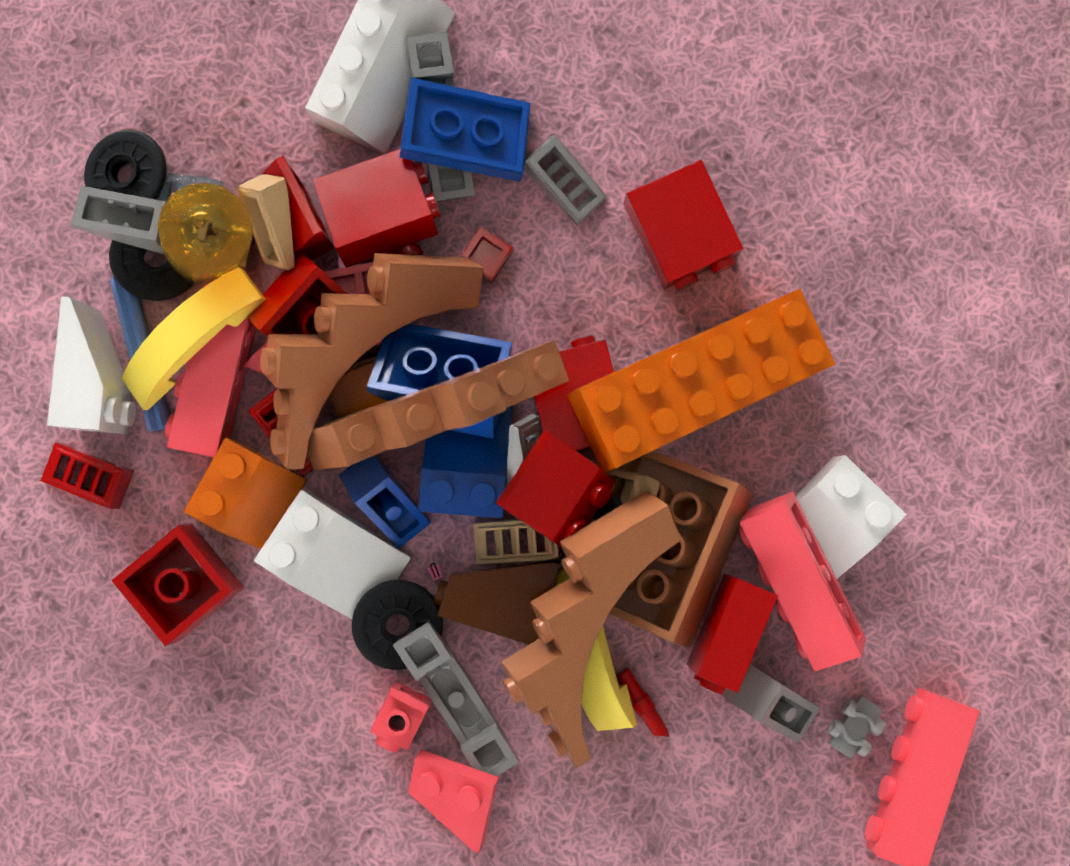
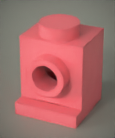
[370,681,432,753]

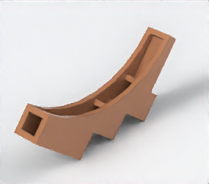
[260,253,484,469]
[307,340,569,471]
[501,491,681,768]

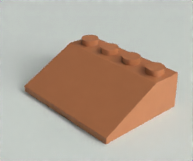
[609,451,754,647]

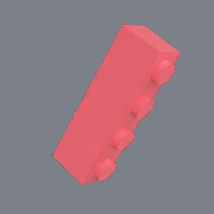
[165,284,256,457]
[739,491,866,672]
[865,687,980,866]

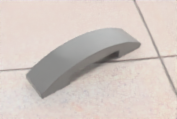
[406,32,475,202]
[393,621,519,776]

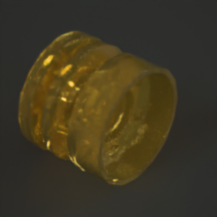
[157,183,253,284]

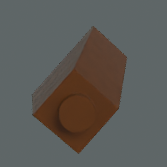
[434,561,560,645]

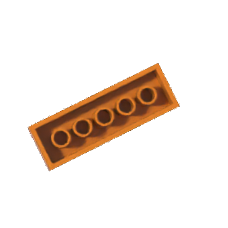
[567,288,836,472]

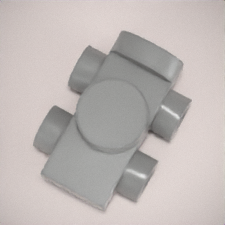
[827,695,886,759]

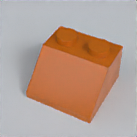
[183,438,308,549]

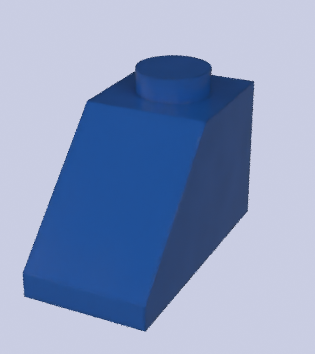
[338,455,431,548]

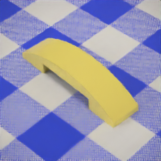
[122,268,266,411]
[555,569,637,731]

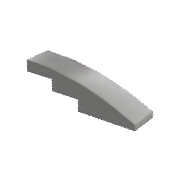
[71,186,255,273]

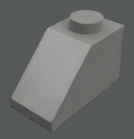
[723,664,820,743]

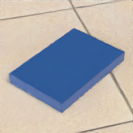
[399,77,531,182]

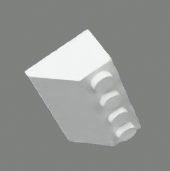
[305,0,455,155]

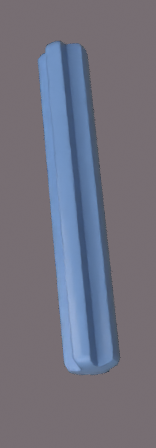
[110,276,170,432]

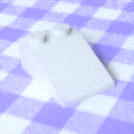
[47,296,136,435]
[796,455,907,579]
[254,490,412,619]

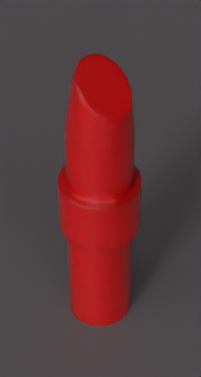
[616,668,670,737]

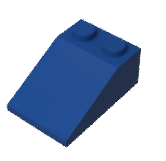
[367,324,512,439]
[418,405,513,518]

